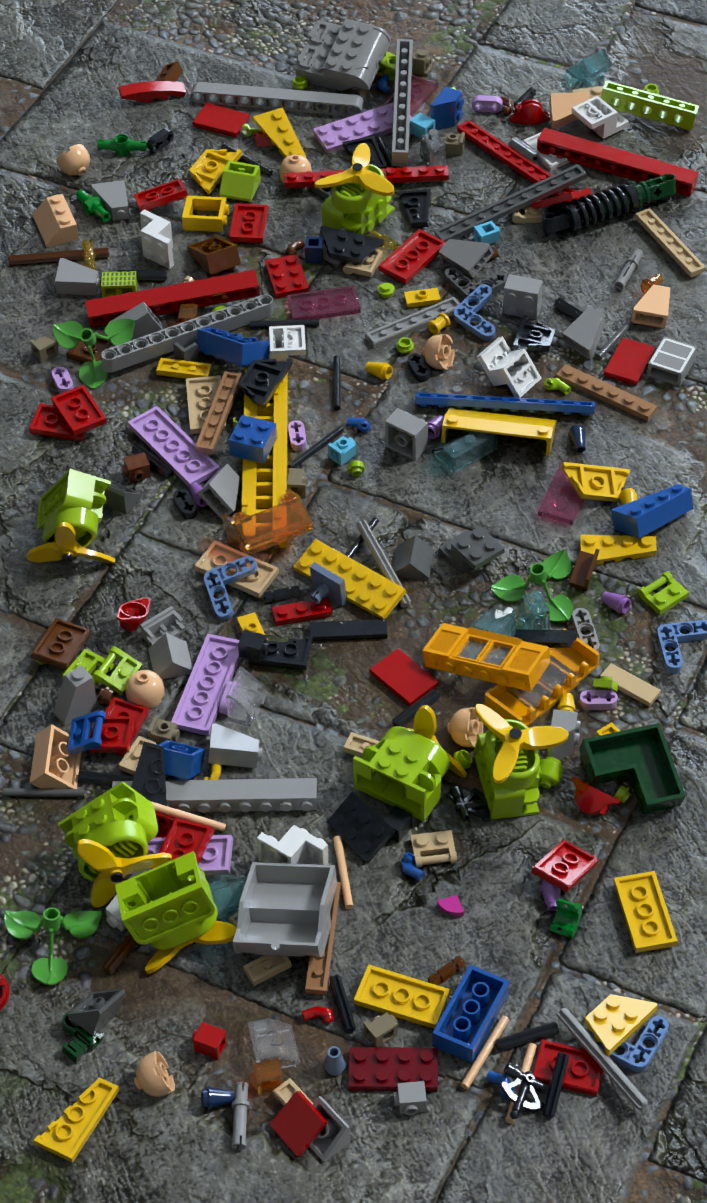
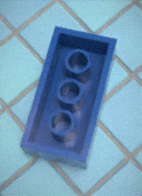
[432,965,510,1063]

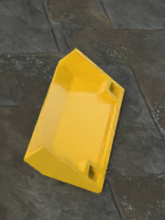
[441,408,556,456]

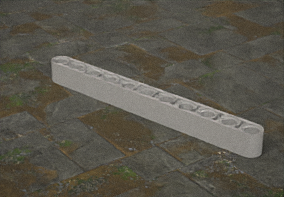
[190,82,364,116]
[101,294,273,373]

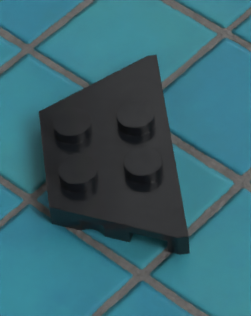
[320,225,384,265]
[512,315,555,352]
[238,358,293,409]

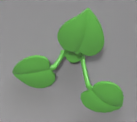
[53,319,135,389]
[491,549,573,622]
[4,907,102,985]

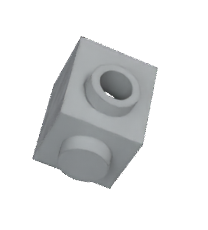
[393,1081,427,1115]

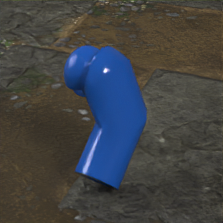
[377,74,391,93]
[347,417,371,433]
[401,853,424,881]
[486,1071,515,1099]

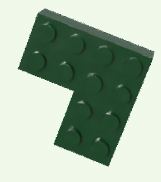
[579,723,686,814]

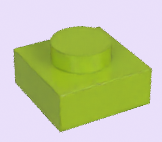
[593,676,618,692]

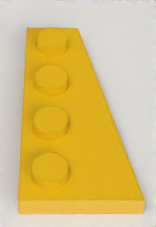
[253,107,306,158]
[580,535,656,565]
[33,1077,119,1163]

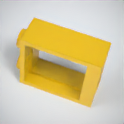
[182,196,229,232]

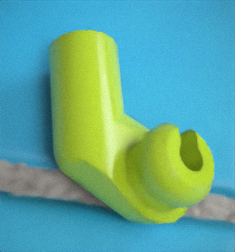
[544,378,571,395]

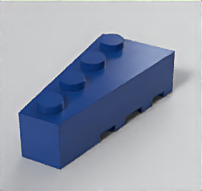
[197,327,270,367]
[611,484,694,538]

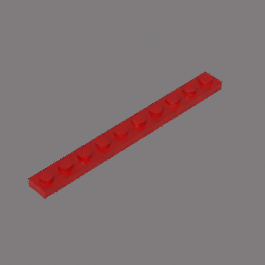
[457,120,583,207]
[284,165,449,188]

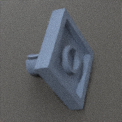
[309,562,347,607]

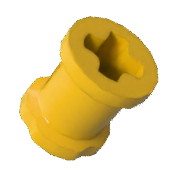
[428,313,451,335]

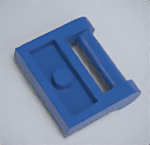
[67,711,106,755]

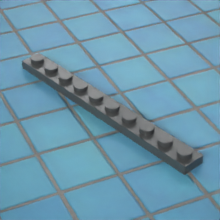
[434,164,587,242]

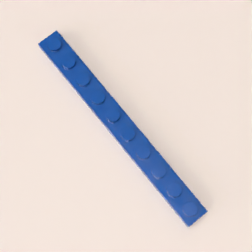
[415,392,595,416]

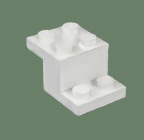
[572,96,629,139]
[140,210,174,269]
[269,325,306,362]
[477,336,541,398]
[257,825,329,865]

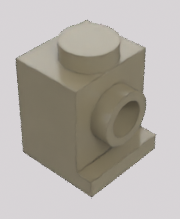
[412,49,432,76]
[441,132,465,155]
[30,333,59,363]
[287,468,308,498]
[147,716,180,745]
[363,1012,398,1047]

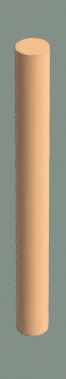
[150,801,226,832]
[333,836,354,909]
[461,1016,509,1089]
[505,1043,537,1124]

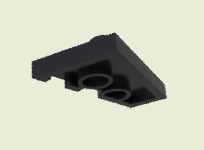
[342,136,387,169]
[398,189,432,228]
[248,636,313,670]
[131,741,167,806]

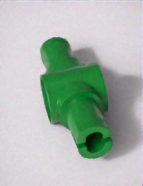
[97,134,147,156]
[76,189,111,222]

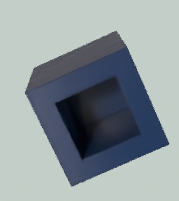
[305,236,323,264]

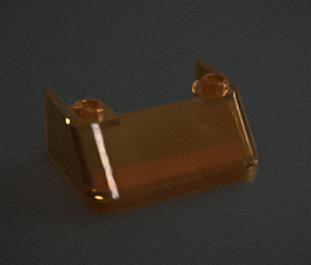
[221,489,314,554]

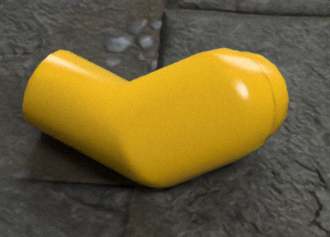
[203,764,222,780]

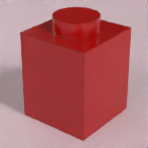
[192,1022,227,1060]

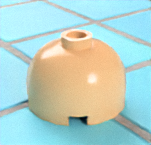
[57,144,90,176]
[279,154,312,183]
[422,334,455,370]
[125,670,165,709]
[447,707,483,748]
[134,1051,175,1097]

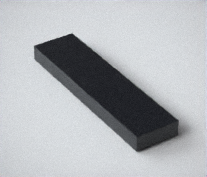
[310,619,388,641]
[510,629,579,648]

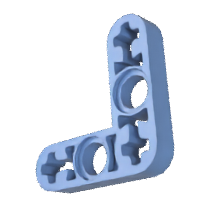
[454,284,496,341]
[204,556,258,621]
[657,620,707,674]
[590,1016,669,1072]

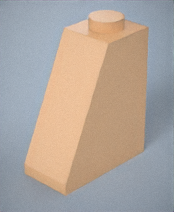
[549,92,590,130]
[631,285,670,328]

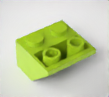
[219,160,261,202]

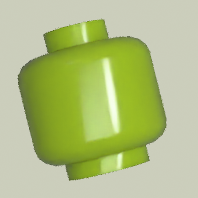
[539,757,564,788]

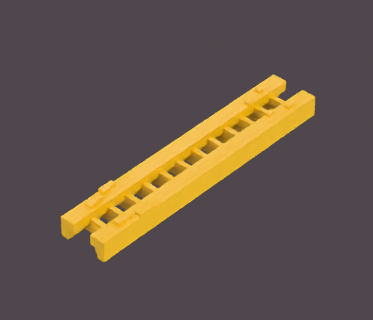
[241,364,288,549]

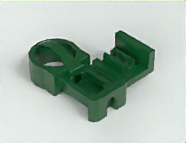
[62,1011,104,1063]

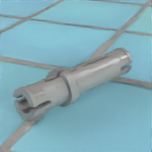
[614,249,644,290]
[231,1082,250,1150]

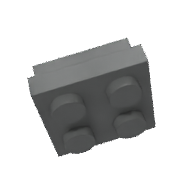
[439,526,505,574]

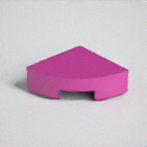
[437,895,464,917]

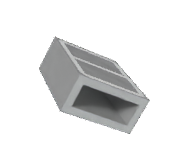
[647,336,697,386]

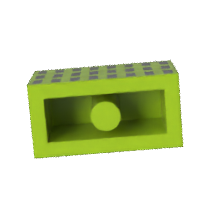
[101,271,137,298]

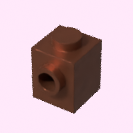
[122,452,151,483]

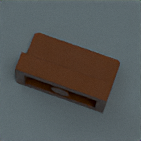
[569,548,600,591]

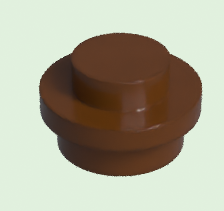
[98,686,114,705]

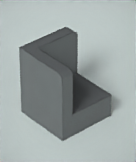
[173,342,199,362]

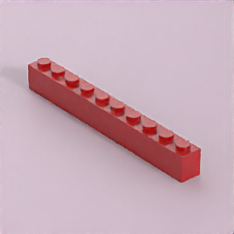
[537,128,699,196]
[85,270,260,327]

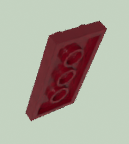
[349,1047,438,1091]

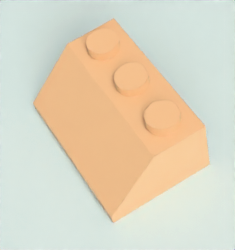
[32,194,79,248]
[30,724,81,789]

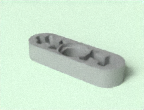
[572,608,600,652]

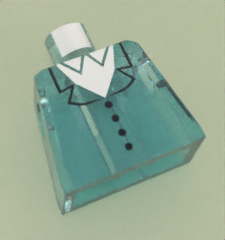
[519,591,550,630]
[470,607,517,649]

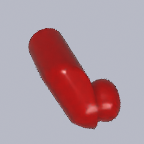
[301,1006,334,1023]

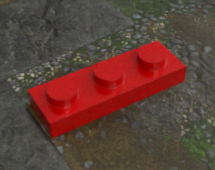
[272,598,332,626]

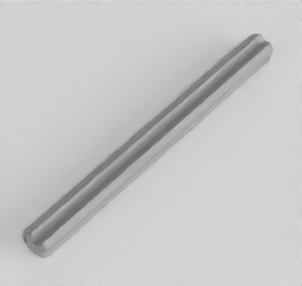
[357,520,411,608]
[557,1008,648,1110]

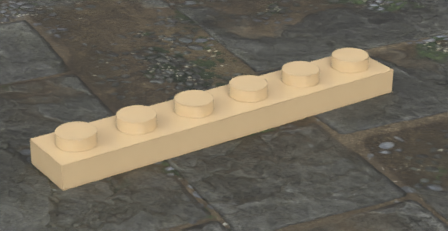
[635,208,706,277]

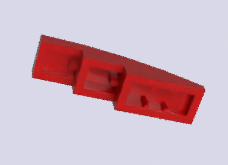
[118,81,186,103]

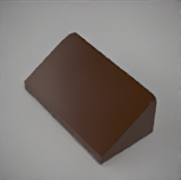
[155,62,183,82]

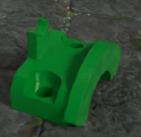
[550,898,582,939]

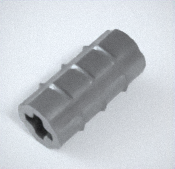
[508,137,540,164]

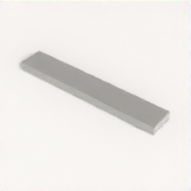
[365,297,460,348]

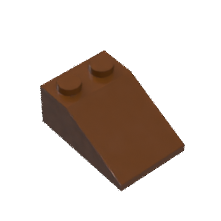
[187,236,241,275]

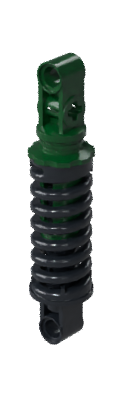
[542,174,676,234]

